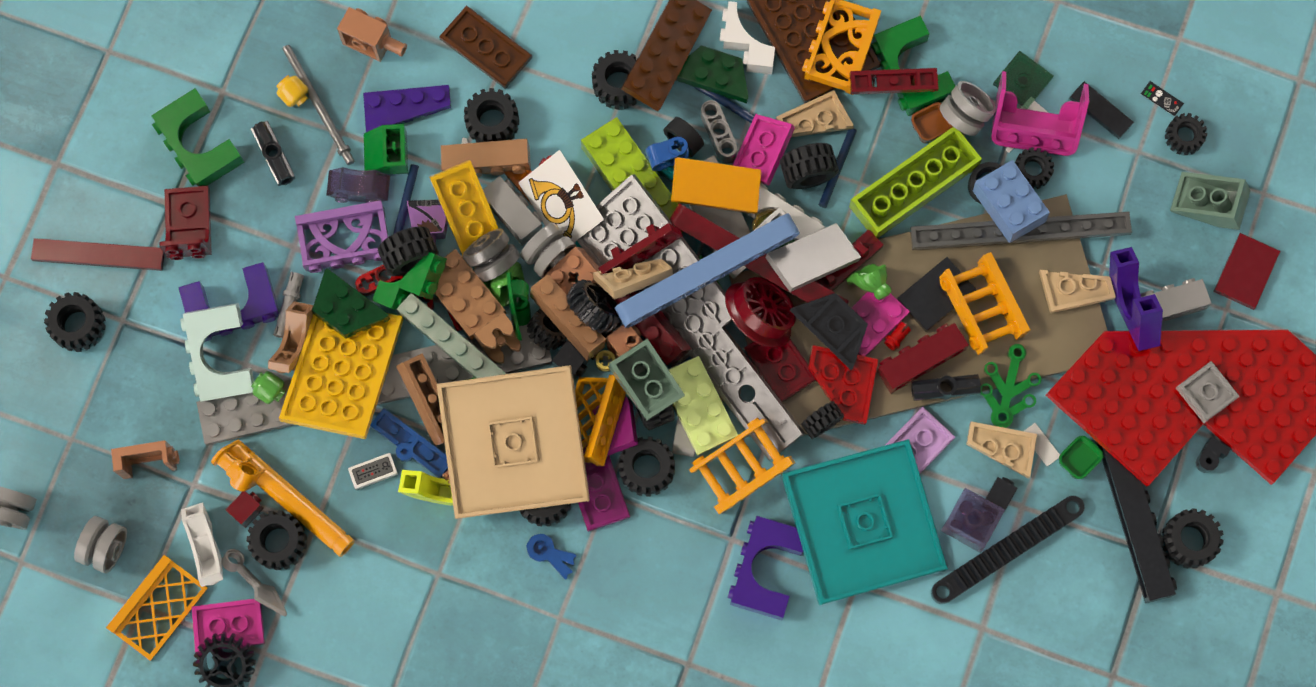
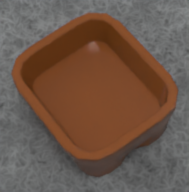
[911,102,953,143]

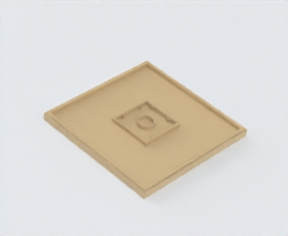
[437,365,590,519]

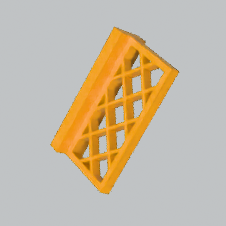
[575,375,626,466]
[106,555,208,661]

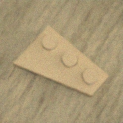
[776,90,854,137]
[593,259,673,299]
[1039,270,1116,313]
[966,422,1037,479]

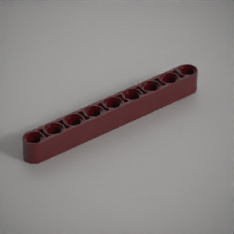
[669,203,849,304]

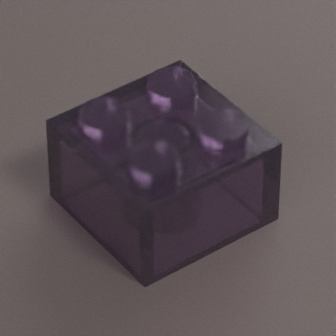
[941,488,1005,553]

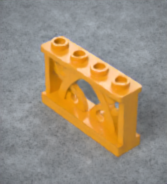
[802,0,881,94]

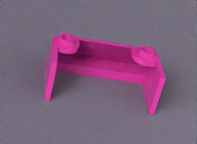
[991,71,1089,156]

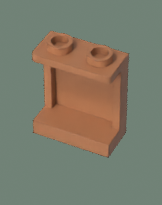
[111,440,180,479]

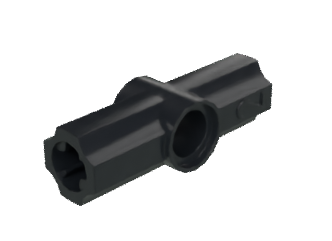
[251,121,295,186]
[911,374,981,401]

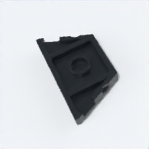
[789,293,868,370]

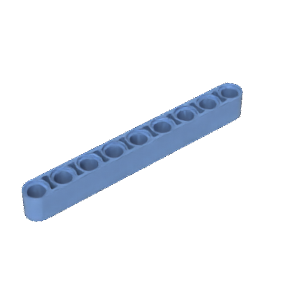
[615,213,800,328]

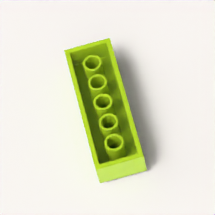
[581,117,684,233]
[849,127,982,238]

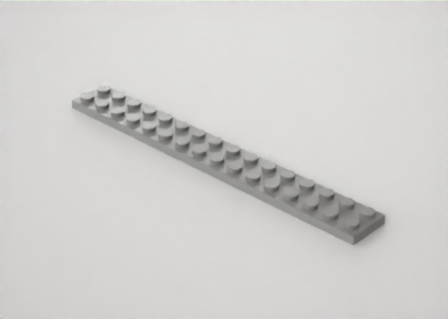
[196,325,552,446]

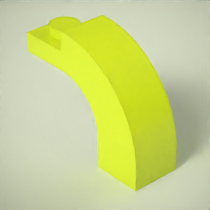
[398,470,453,506]

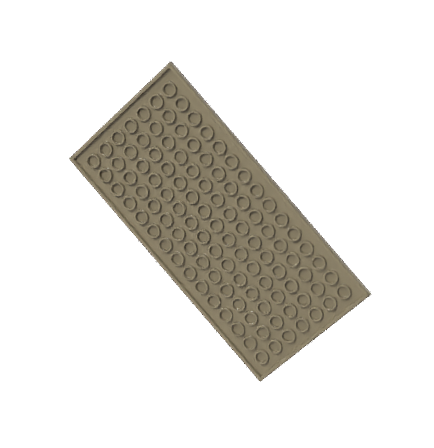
[729,194,1108,440]

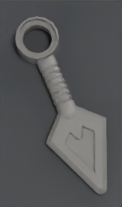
[221,549,287,616]

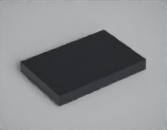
[897,257,976,332]

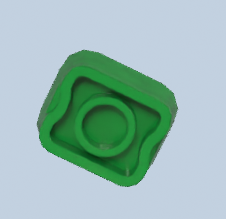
[1059,436,1103,479]

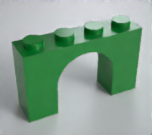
[871,15,955,116]
[151,88,245,186]

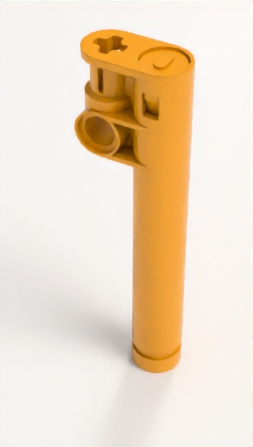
[211,439,355,557]

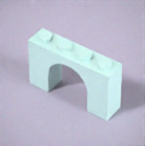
[180,303,254,402]

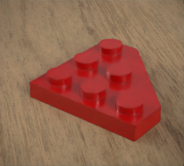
[808,345,878,425]

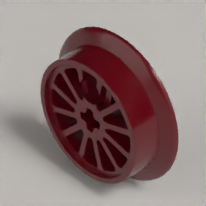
[725,277,796,348]

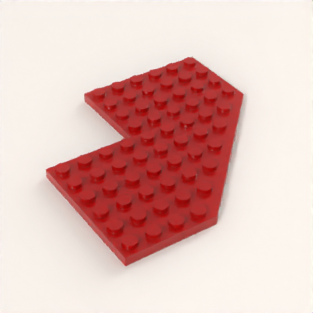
[1046,330,1316,487]

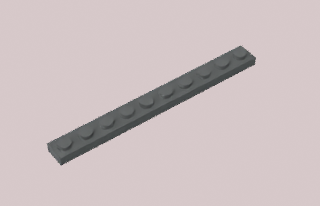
[910,211,1132,250]

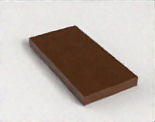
[439,5,532,89]

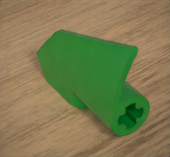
[507,272,531,341]

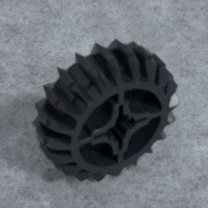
[566,279,621,334]
[193,632,256,687]

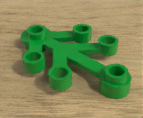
[980,344,1041,428]

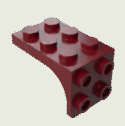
[159,186,212,260]

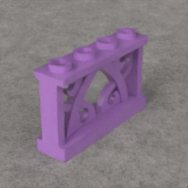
[295,200,388,273]

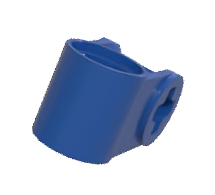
[645,137,689,171]

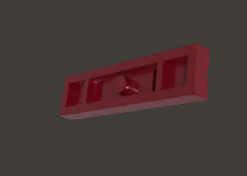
[849,68,939,95]
[598,223,683,274]
[816,229,884,291]

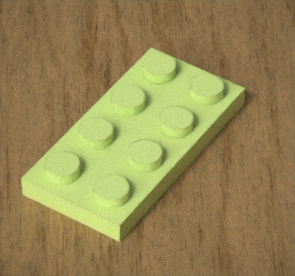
[669,356,738,456]

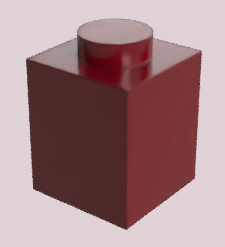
[226,491,264,528]

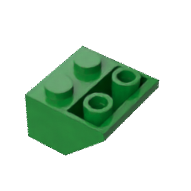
[363,124,408,176]

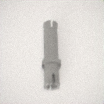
[273,272,304,339]

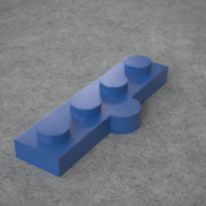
[370,408,448,478]

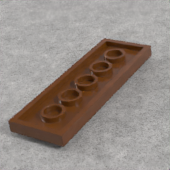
[621,0,712,112]

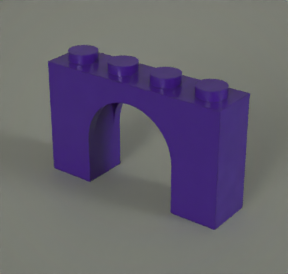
[1109,247,1163,351]
[178,262,280,342]
[727,516,803,620]

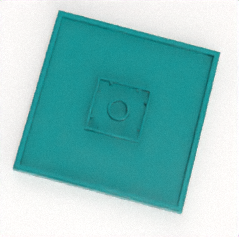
[781,439,948,605]

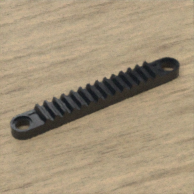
[931,496,1085,604]

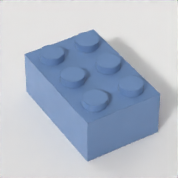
[973,160,1050,243]

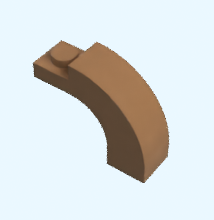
[268,301,313,373]

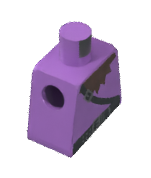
[407,199,448,245]

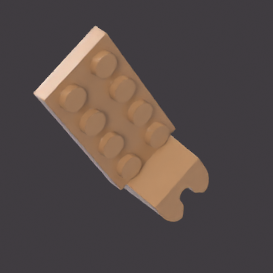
[434,249,521,364]

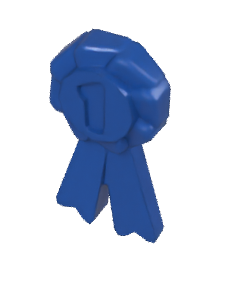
[526,534,576,580]

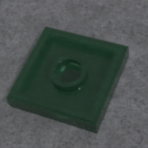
[993,51,1054,109]

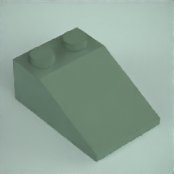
[1170,172,1251,230]
[608,339,685,420]

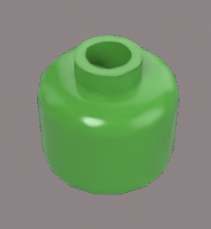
[251,371,286,404]

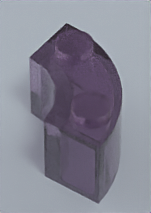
[326,167,390,203]

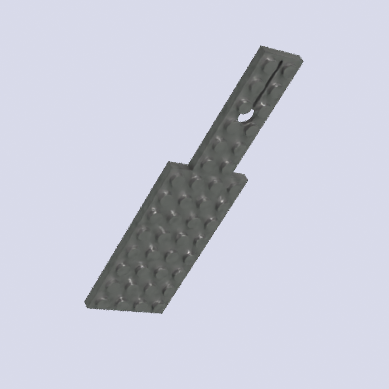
[577,174,805,461]

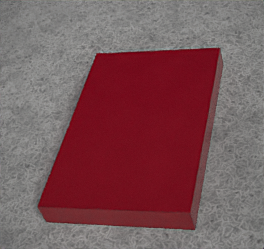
[1213,233,1281,310]
[744,339,816,403]

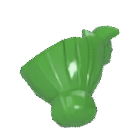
[483,262,525,307]
[846,264,892,300]

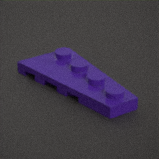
[363,85,451,132]

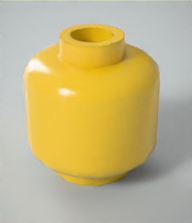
[276,75,309,107]

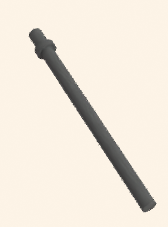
[282,45,355,165]

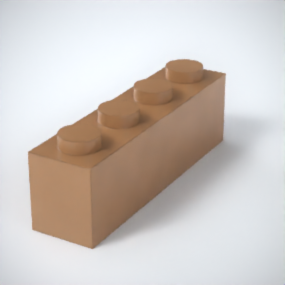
[441,139,531,177]
[530,274,606,361]
[396,353,444,446]

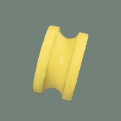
[596,350,615,372]

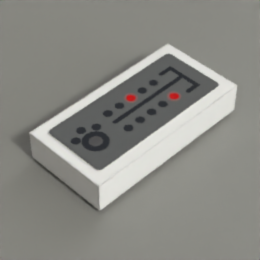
[348,453,398,490]

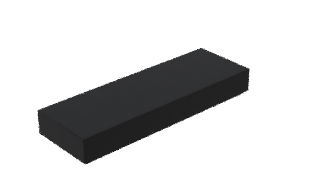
[1069,81,1134,139]

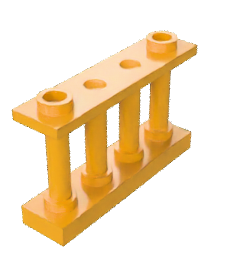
[939,252,1030,355]
[689,417,796,514]

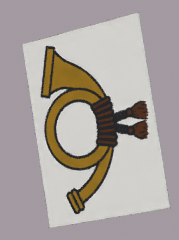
[519,150,604,242]

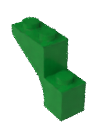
[372,252,447,310]

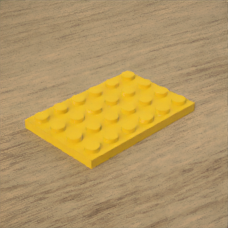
[279,313,404,439]

